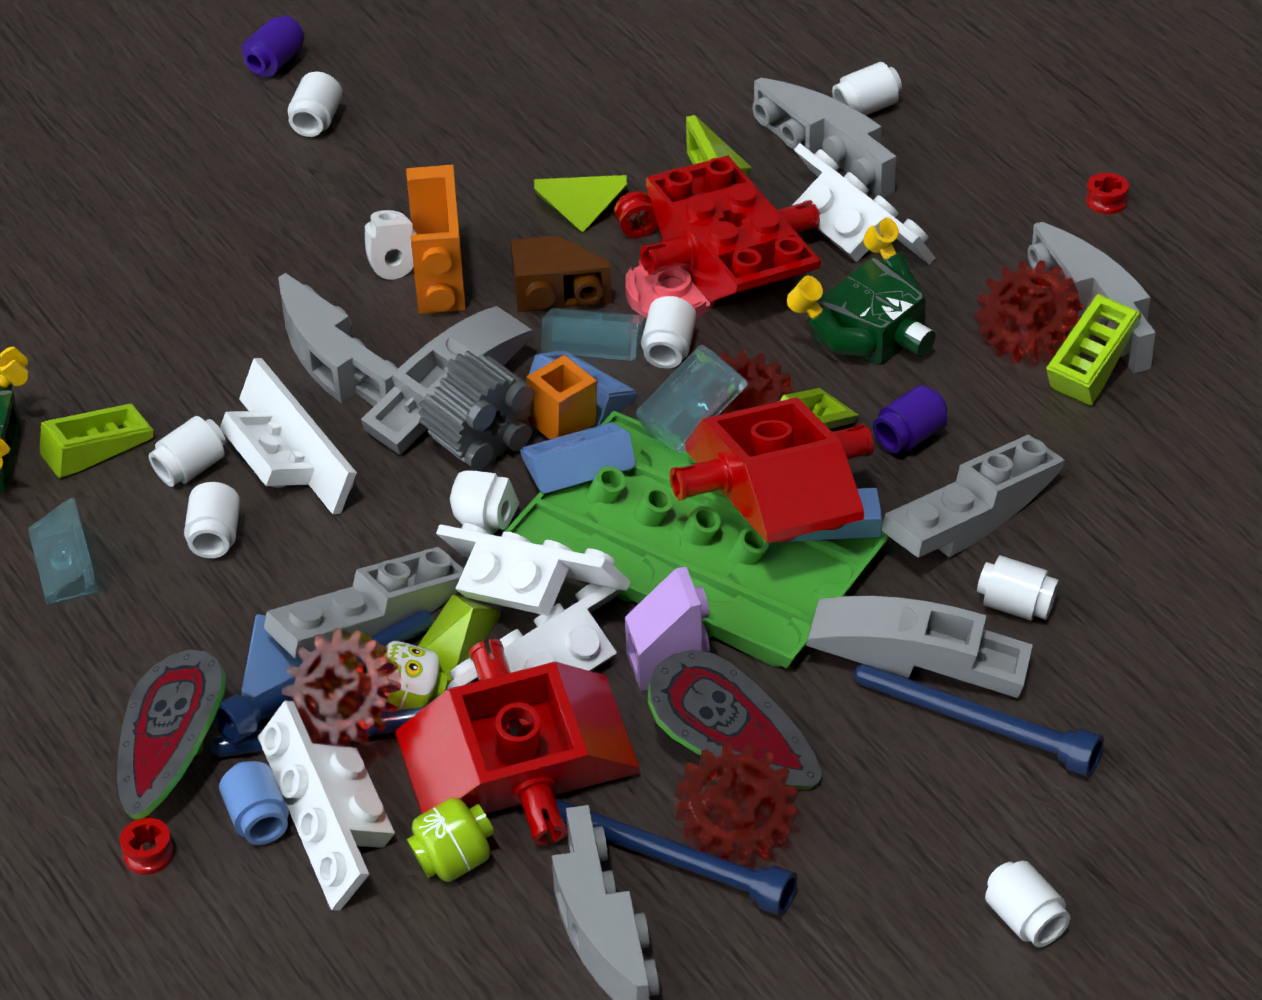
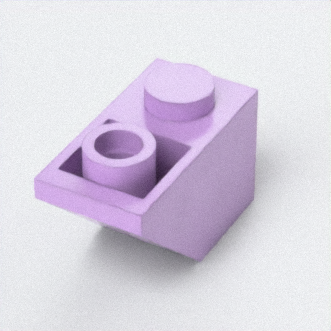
[625,566,710,691]

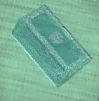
[541,308,645,361]
[636,345,748,454]
[28,498,98,604]

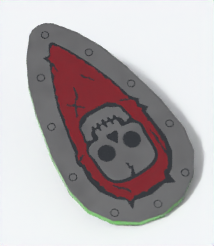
[117,650,226,819]
[648,650,822,790]

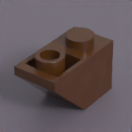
[510,235,612,312]

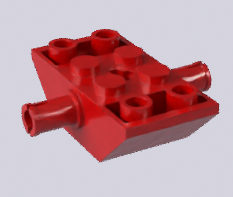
[640,155,821,302]
[670,397,874,543]
[395,639,640,846]

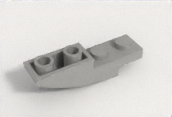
[752,78,896,198]
[1028,222,1156,374]
[278,273,398,406]
[361,306,534,455]
[881,435,1065,558]
[264,547,464,658]
[806,596,1032,698]
[552,805,659,1000]

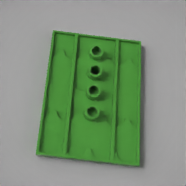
[501,411,889,669]

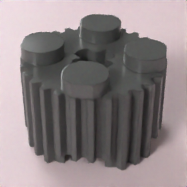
[418,351,534,470]

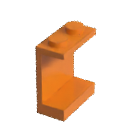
[406,165,466,314]

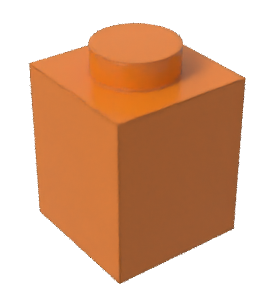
[526,355,597,439]

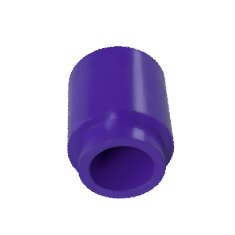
[242,16,304,77]
[873,385,947,453]

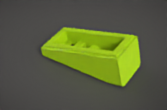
[1046,294,1141,405]
[40,404,154,478]

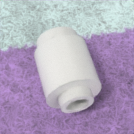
[832,62,902,116]
[288,72,343,137]
[641,296,697,369]
[149,416,226,487]
[184,482,240,558]
[977,555,1059,621]
[985,861,1070,947]

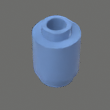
[219,761,289,845]

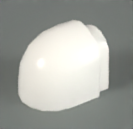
[365,210,417,280]
[450,471,520,534]

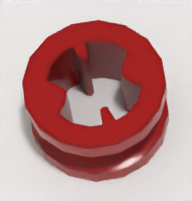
[1086,172,1129,214]
[614,191,658,238]
[120,818,174,875]

